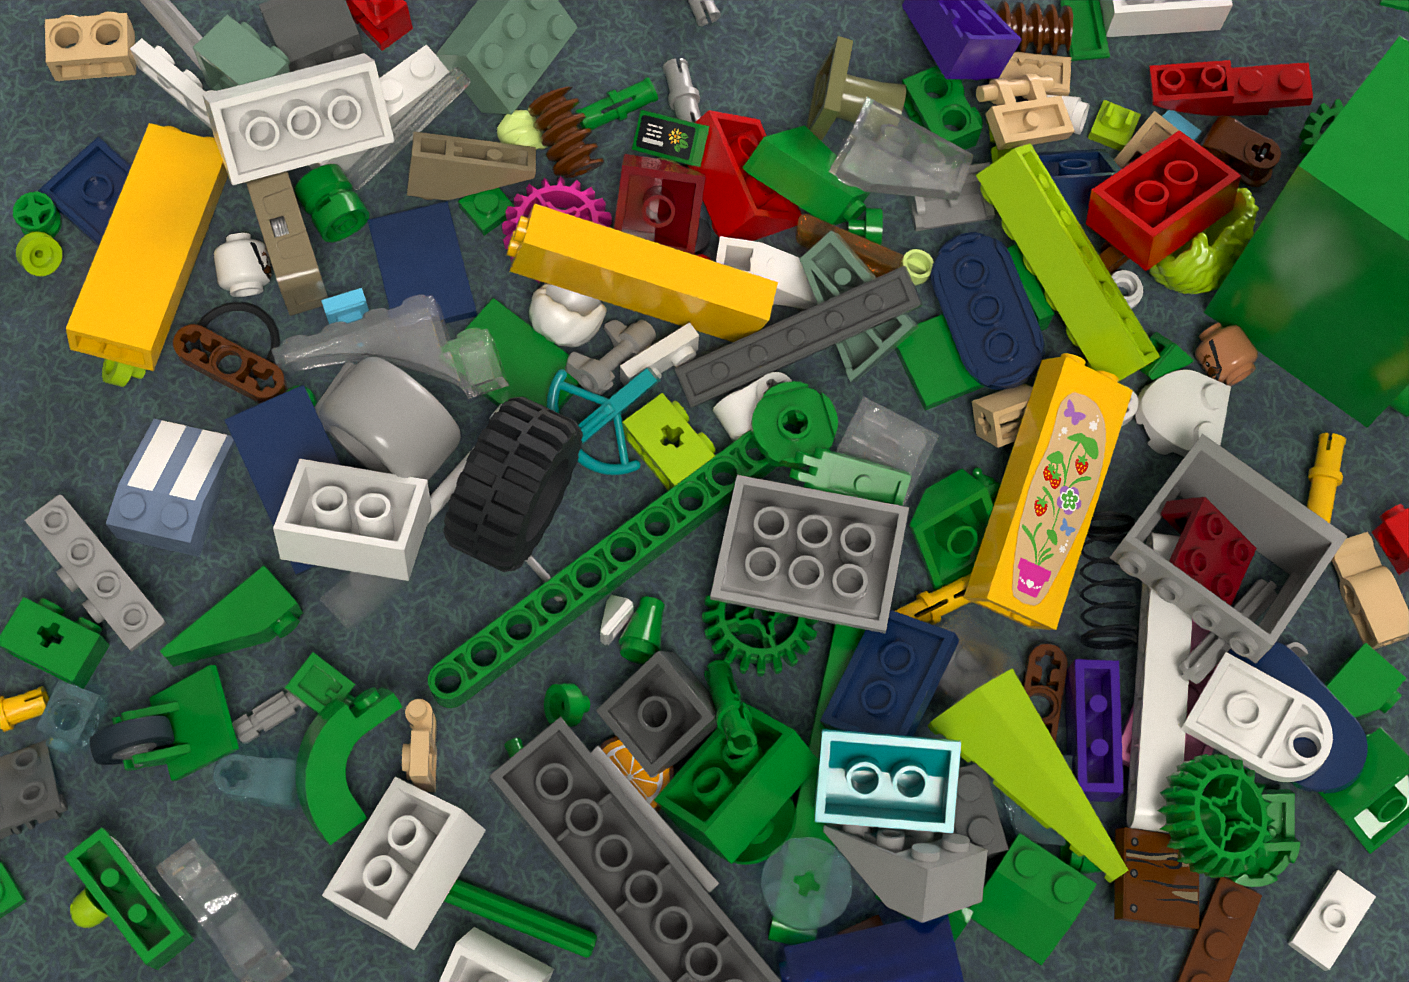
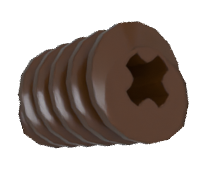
[991,1,1073,56]
[527,86,605,178]

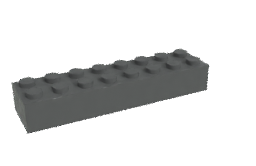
[488,717,781,982]

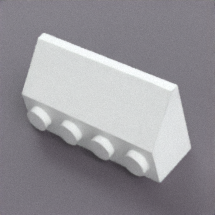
[202,53,395,185]

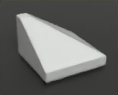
[600,595,633,646]

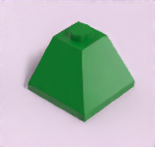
[909,469,993,591]

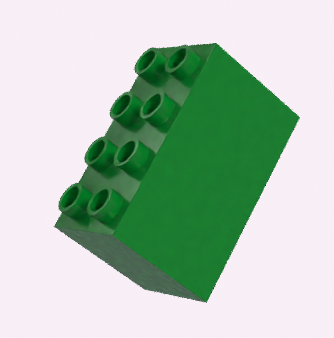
[1203,36,1409,428]

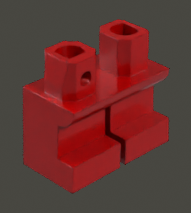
[346,0,413,51]

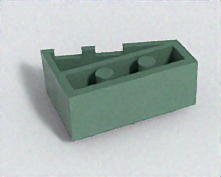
[800,231,919,382]

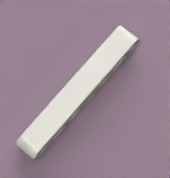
[1126,533,1192,833]

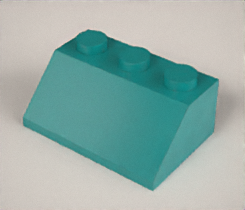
[814,729,961,833]

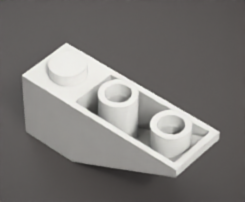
[716,236,818,309]

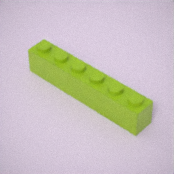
[976,143,1160,382]

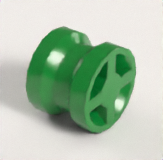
[13,192,62,238]

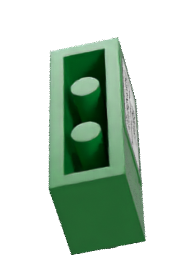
[64,827,195,970]

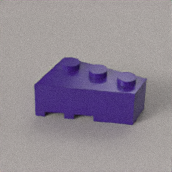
[902,0,1022,80]

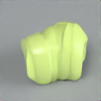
[497,110,547,150]

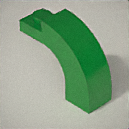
[295,687,403,845]

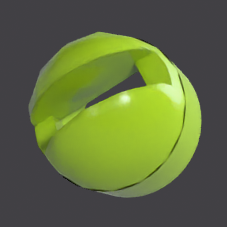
[70,887,108,928]

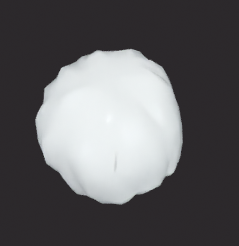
[528,284,606,347]

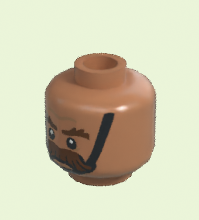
[1195,323,1258,386]

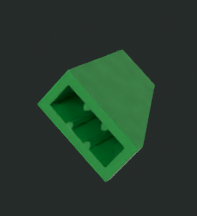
[743,125,872,227]

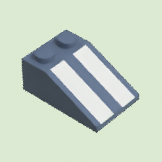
[106,419,235,557]

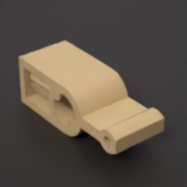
[972,384,1033,447]
[1331,532,1409,649]

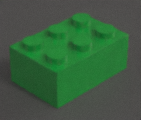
[654,701,818,864]

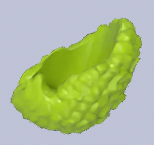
[1149,187,1259,294]

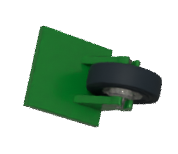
[90,665,239,781]

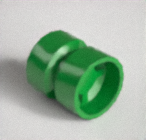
[295,164,369,243]

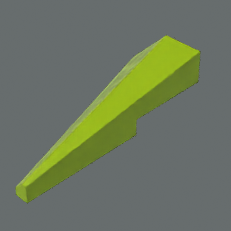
[927,668,1129,883]

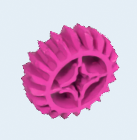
[502,176,612,283]

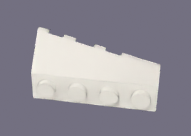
[309,45,455,174]

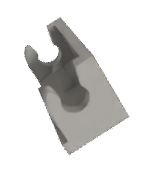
[906,162,995,231]

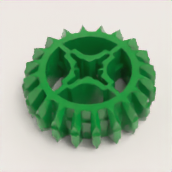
[702,584,819,677]
[1157,754,1275,878]

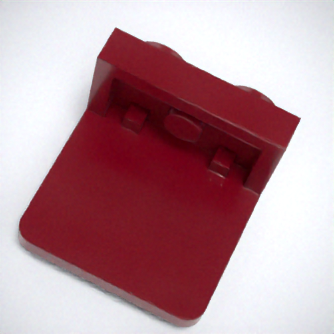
[1160,497,1257,606]

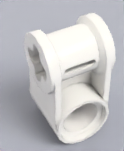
[713,372,792,442]

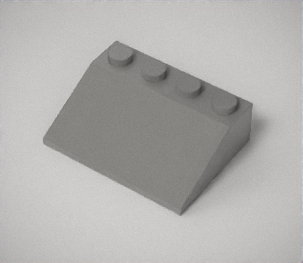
[710,475,909,633]

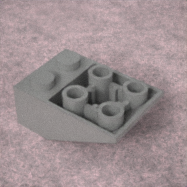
[823,823,988,923]

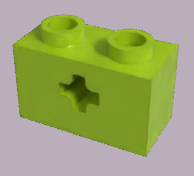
[622,393,716,491]

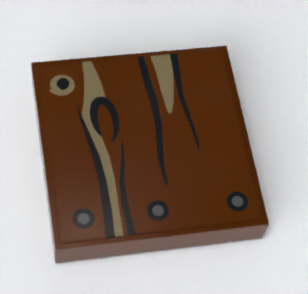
[1114,827,1199,930]

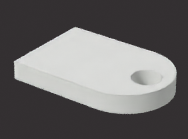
[1181,652,1333,782]

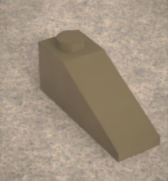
[407,131,536,201]

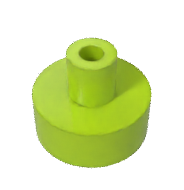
[16,232,62,276]
[102,359,146,387]

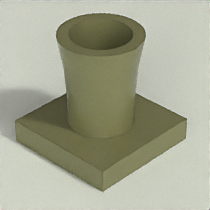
[806,36,906,141]

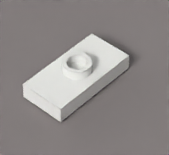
[1287,870,1376,971]

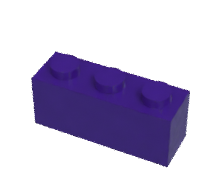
[1065,659,1123,802]

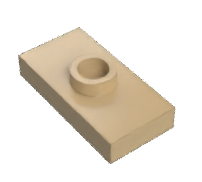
[989,52,1071,96]

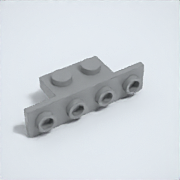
[25,495,166,652]

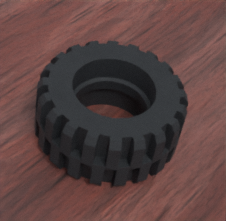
[443,397,583,572]

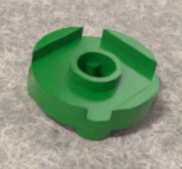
[751,381,838,468]

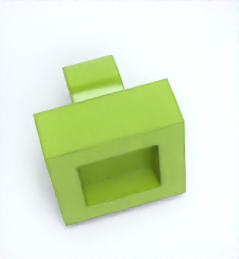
[1088,100,1141,151]

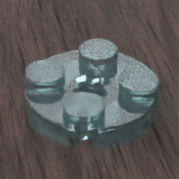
[760,837,853,931]

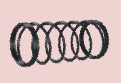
[1080,511,1137,650]

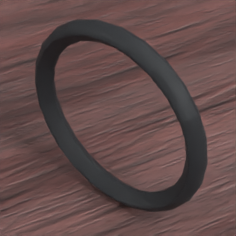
[191,302,280,383]

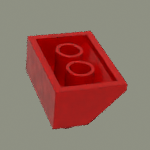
[686,110,805,241]

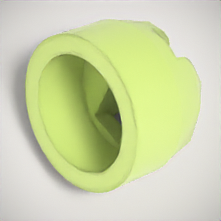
[899,249,934,286]

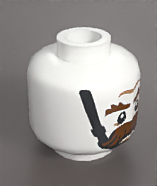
[214,233,272,297]

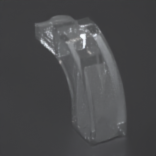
[156,838,295,982]

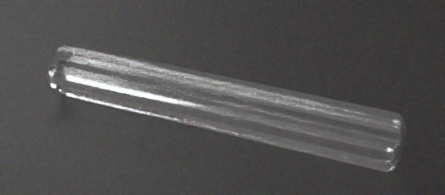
[345,67,471,190]

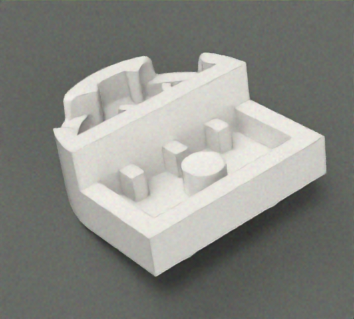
[1135,370,1231,457]

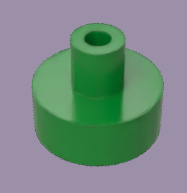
[847,208,883,249]
[544,683,590,727]

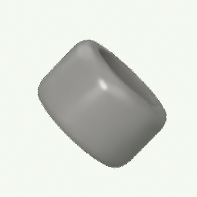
[319,357,461,480]

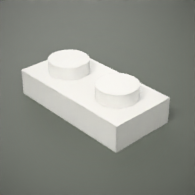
[620,323,699,386]

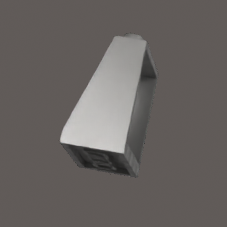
[1110,433,1347,663]

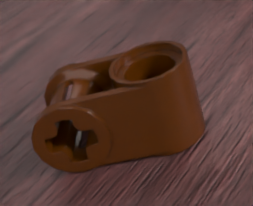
[1200,116,1281,187]

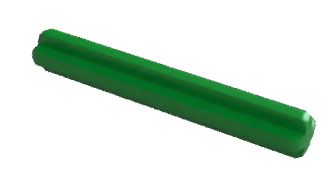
[444,879,597,958]

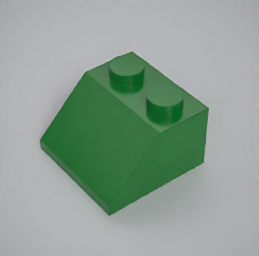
[1317,727,1409,854]
[969,833,1097,966]

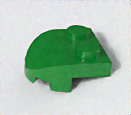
[1225,789,1300,887]

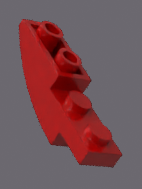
[1149,60,1313,116]

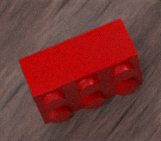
[1086,130,1241,271]

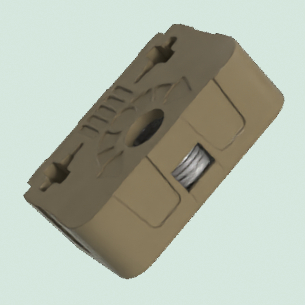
[246,171,328,316]

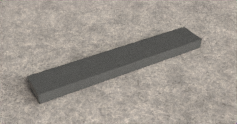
[675,266,923,407]

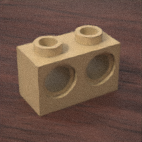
[45,12,136,81]

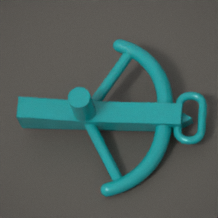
[547,367,661,475]

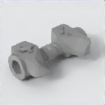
[565,320,656,396]

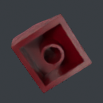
[614,154,706,255]

